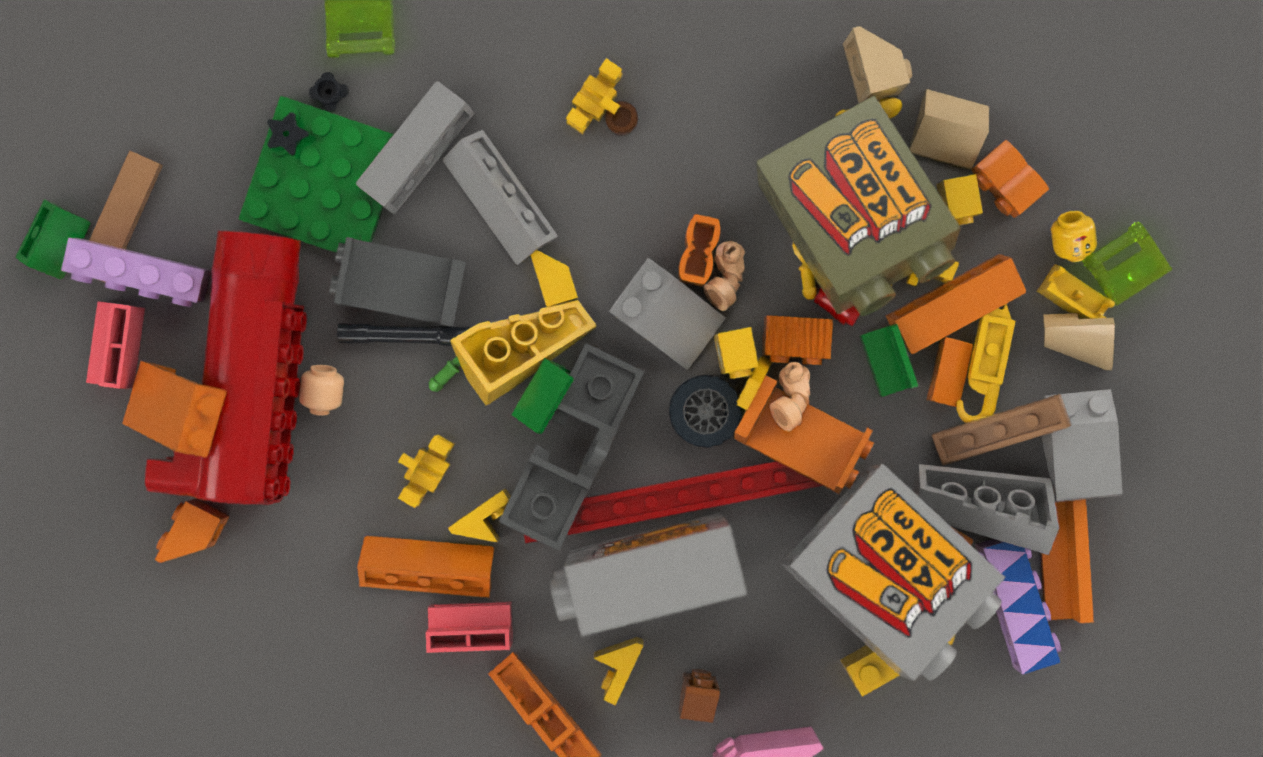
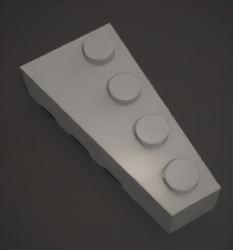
[912,464,1059,555]

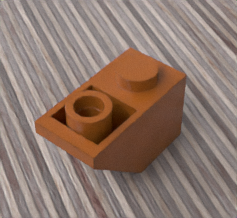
[679,669,720,723]

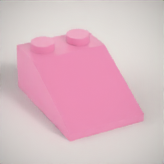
[712,727,824,757]

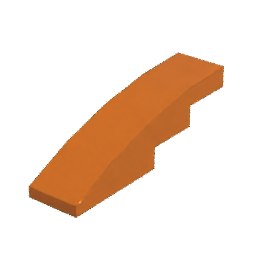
[488,652,602,757]

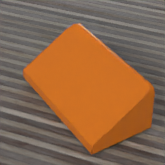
[927,337,973,407]

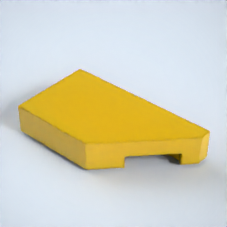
[531,250,578,307]
[737,356,772,410]

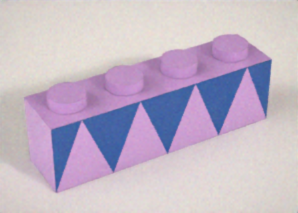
[975,539,1061,675]

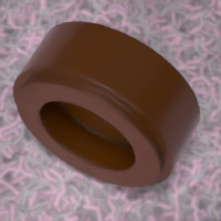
[605,101,638,136]

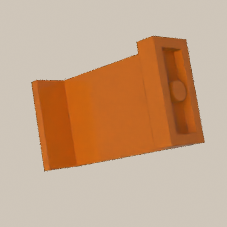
[122,361,226,457]
[734,375,874,494]

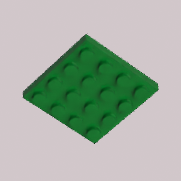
[238,95,394,253]

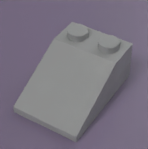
[609,258,726,371]
[1041,389,1123,502]

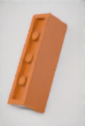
[886,254,1026,354]
[1040,499,1094,623]
[357,536,494,598]

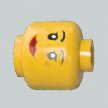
[1050,211,1097,262]

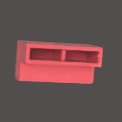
[86,301,145,389]
[426,602,513,653]

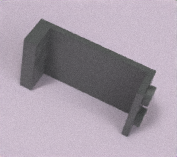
[329,237,466,327]

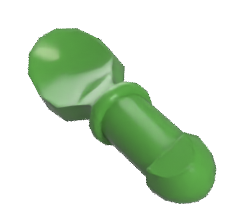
[428,357,460,392]

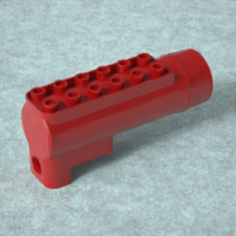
[145,231,307,505]

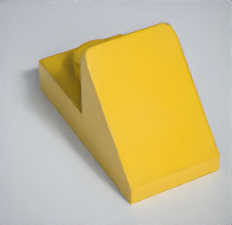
[448,488,511,542]
[594,637,644,706]

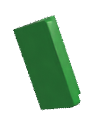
[15,199,90,280]
[860,324,918,397]
[511,358,574,434]

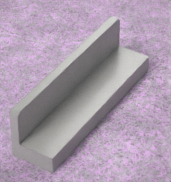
[356,81,475,215]
[443,130,558,265]

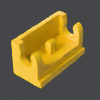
[1036,264,1115,319]

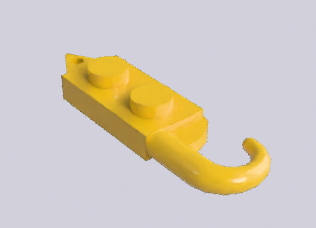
[956,304,1016,423]

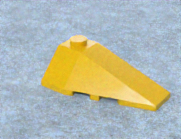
[450,300,597,406]

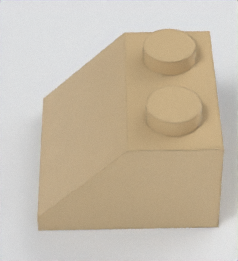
[843,26,912,103]

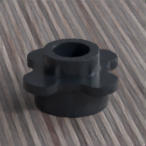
[309,72,349,112]

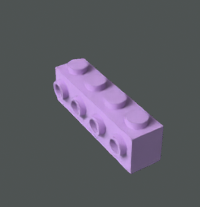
[61,238,211,307]

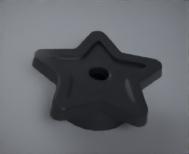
[267,112,309,156]

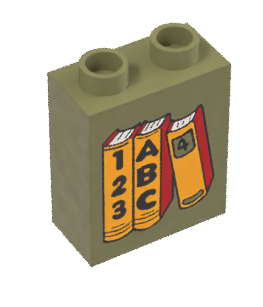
[756,96,961,316]

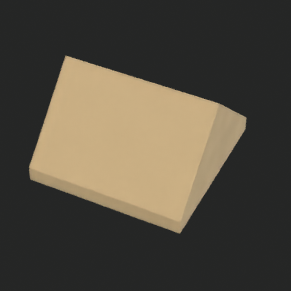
[909,89,989,170]

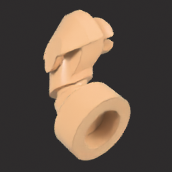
[704,241,745,311]
[770,362,810,431]

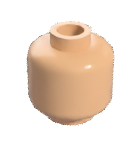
[299,365,344,415]

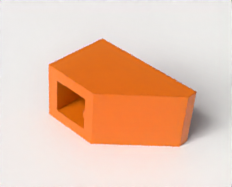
[155,498,230,563]

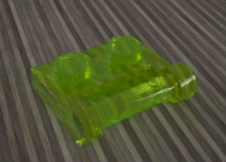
[325,0,395,58]
[1082,221,1172,306]

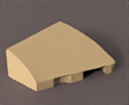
[1043,313,1115,370]

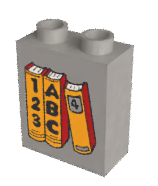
[780,463,1006,681]
[550,512,747,636]

